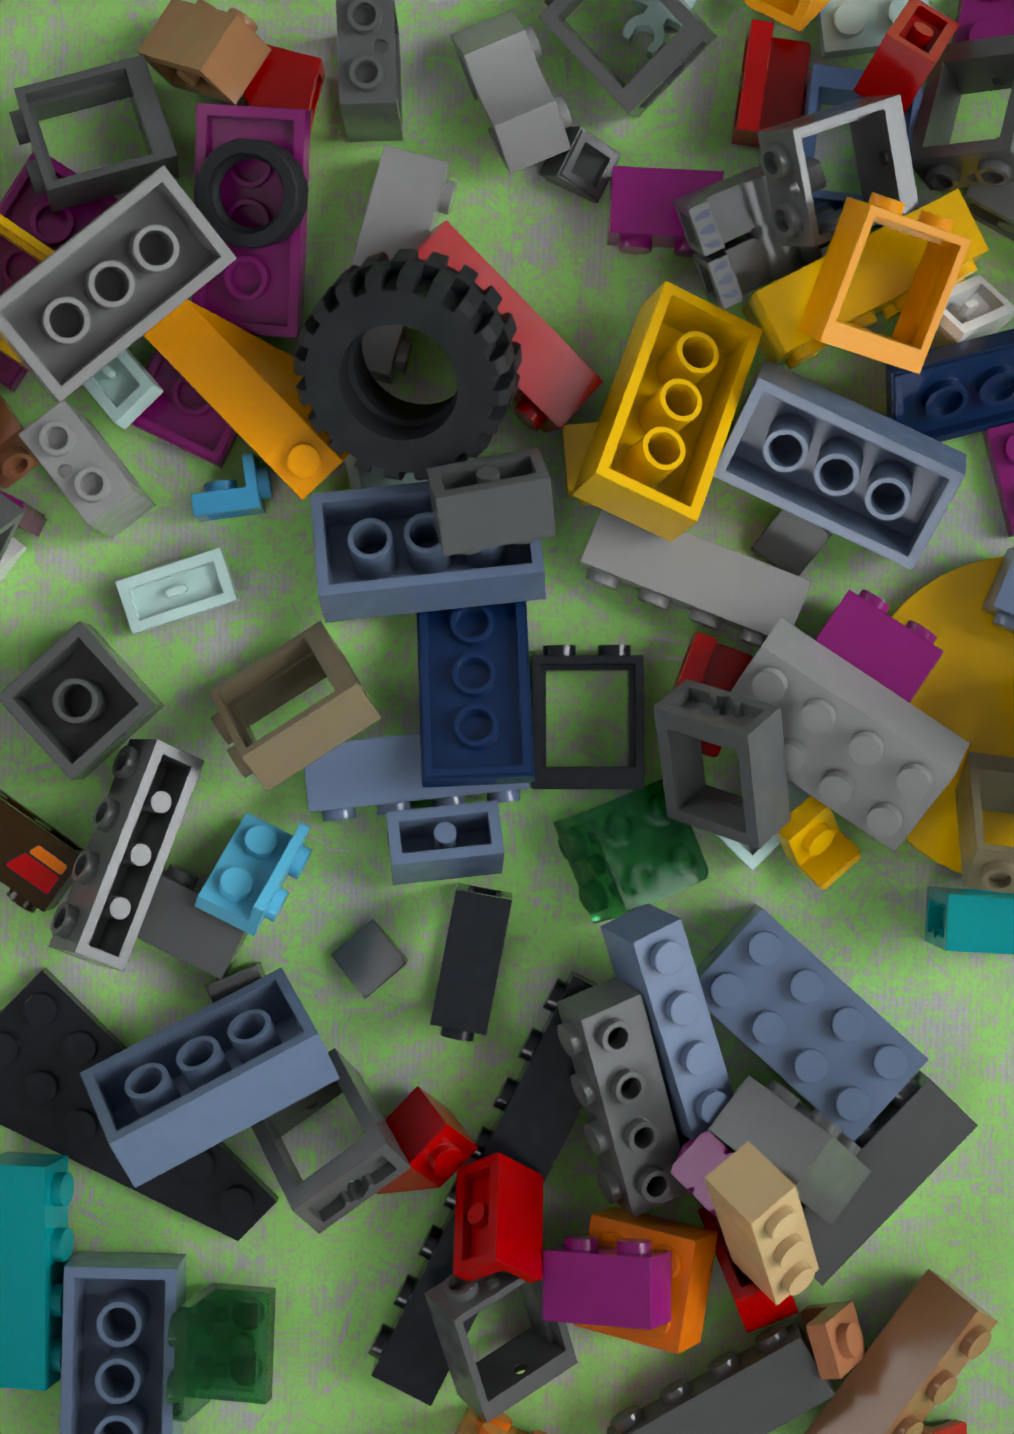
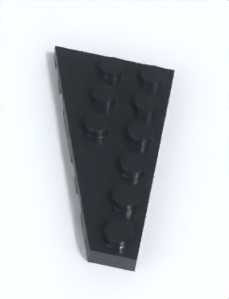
[0,968,279,1241]

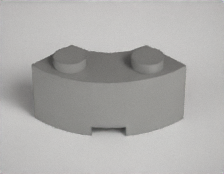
[451,10,573,174]

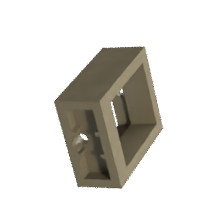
[209,621,381,791]
[955,752,1014,894]

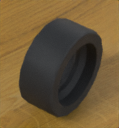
[195,138,309,248]

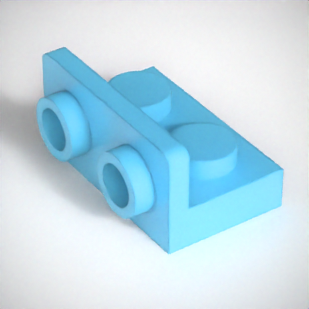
[194,812,312,936]

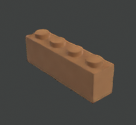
[804,1269,998,1434]

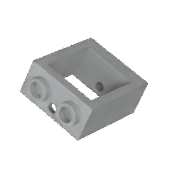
[18,400,156,538]

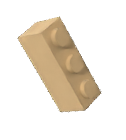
[704,1141,819,1305]

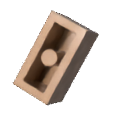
[137,0,271,105]

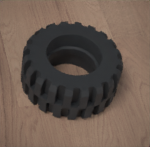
[294,249,522,481]

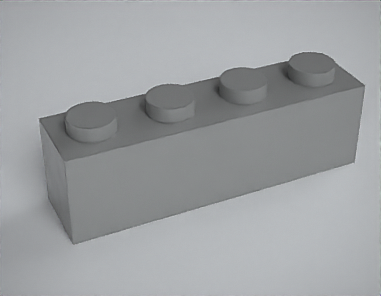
[350,144,457,385]
[579,509,812,648]

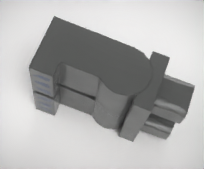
[673,156,835,310]

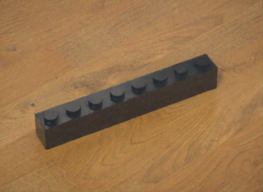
[368,971,598,1406]

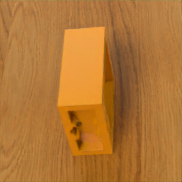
[798,192,971,374]

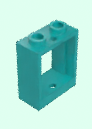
[924,887,1014,955]

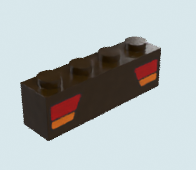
[0,789,85,913]

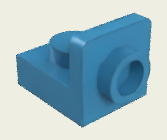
[191,453,273,522]

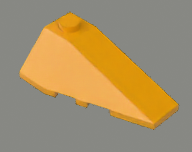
[143,299,349,500]

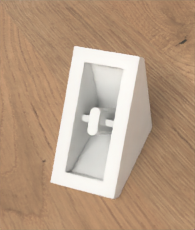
[931,274,1014,349]

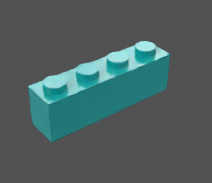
[0,1151,74,1391]

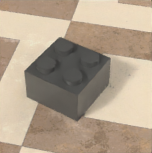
[0,621,165,780]
[708,1075,871,1226]

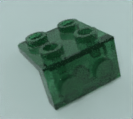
[553,779,709,924]
[166,1283,276,1422]

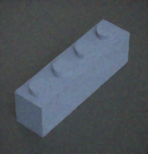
[304,733,530,821]
[600,903,734,1140]

